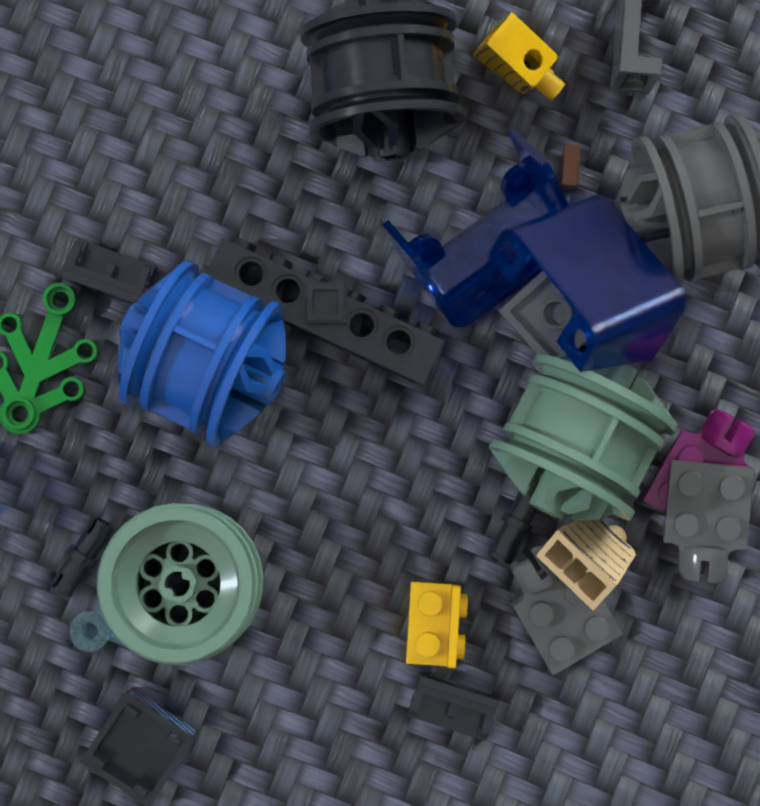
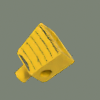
[472,12,567,101]

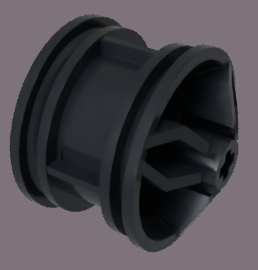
[300,0,466,161]

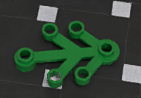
[0,283,99,434]

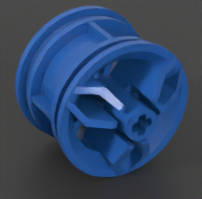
[118,260,286,448]

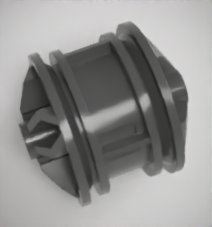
[617,113,760,291]

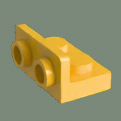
[406,581,468,668]

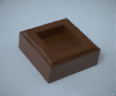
[558,144,581,192]

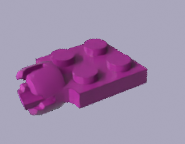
[642,409,754,512]

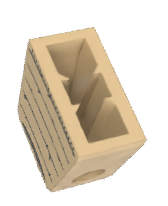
[536,519,636,611]

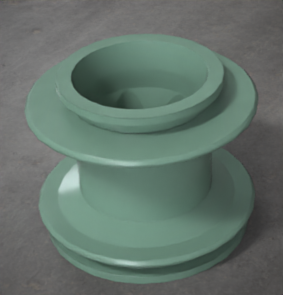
[97,503,264,665]

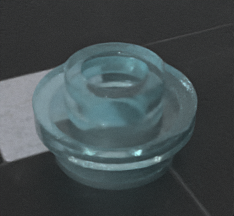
[69,611,111,652]

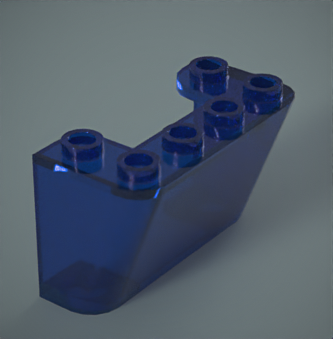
[488,194,686,372]

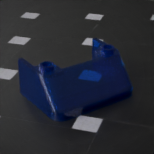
[382,129,581,327]

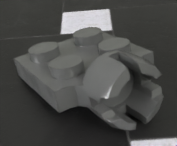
[498,248,625,357]
[663,459,755,584]
[511,544,623,675]

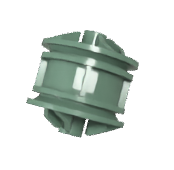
[488,353,678,521]

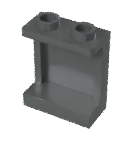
[610,0,663,93]

